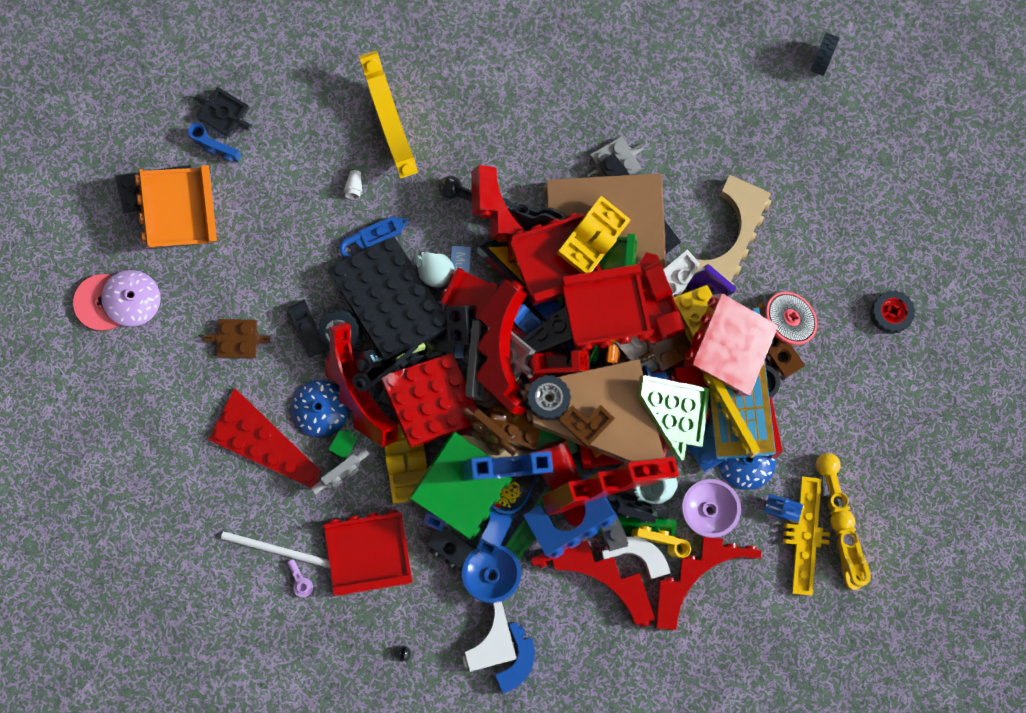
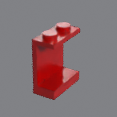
[441,267,500,322]
[530,351,589,374]

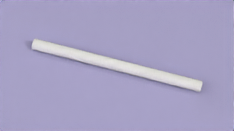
[221,531,330,568]

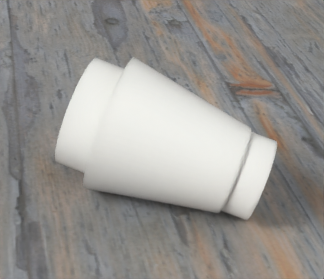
[344,170,362,200]

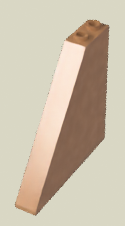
[544,173,666,269]
[521,360,664,463]

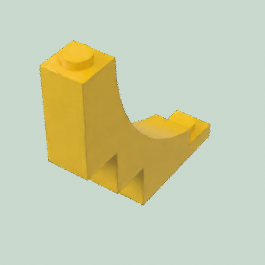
[359,50,418,179]

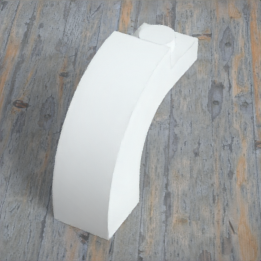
[601,537,670,579]

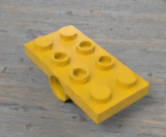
[557,196,630,274]
[674,285,712,343]
[385,424,427,504]

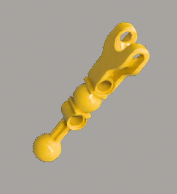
[816,453,871,590]

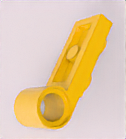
[631,526,691,558]

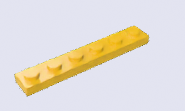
[703,372,760,458]

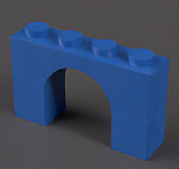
[462,451,553,481]
[524,474,618,559]
[424,507,515,557]

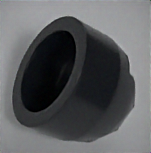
[395,646,411,662]

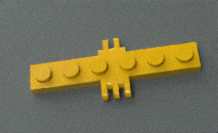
[783,477,830,596]

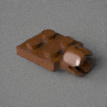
[486,404,541,452]

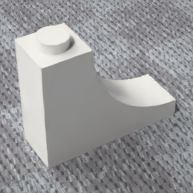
[462,602,516,671]

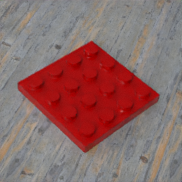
[381,353,478,448]

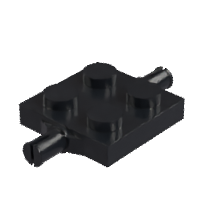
[195,87,252,138]
[606,492,669,524]

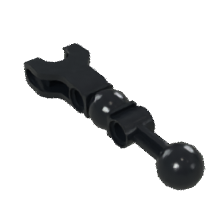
[439,175,566,232]

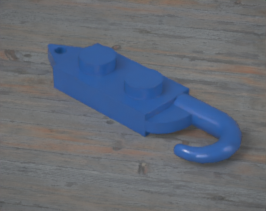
[339,216,409,259]

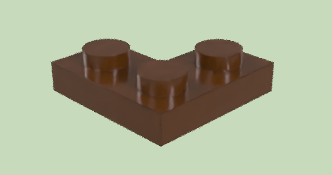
[558,405,615,448]

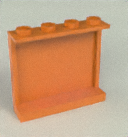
[135,165,217,248]

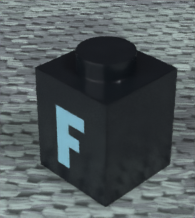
[354,349,389,377]

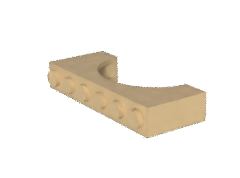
[696,175,772,285]

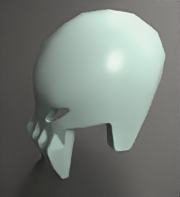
[414,250,455,288]
[633,478,678,504]

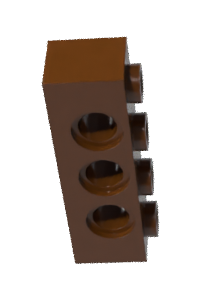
[750,302,805,381]

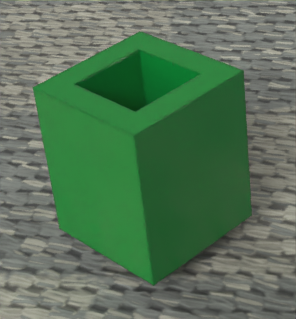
[329,429,358,460]

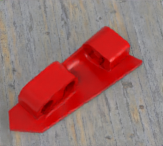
[639,252,686,343]
[531,439,586,527]

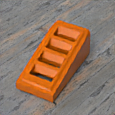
[604,343,621,367]

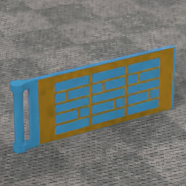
[709,307,776,459]

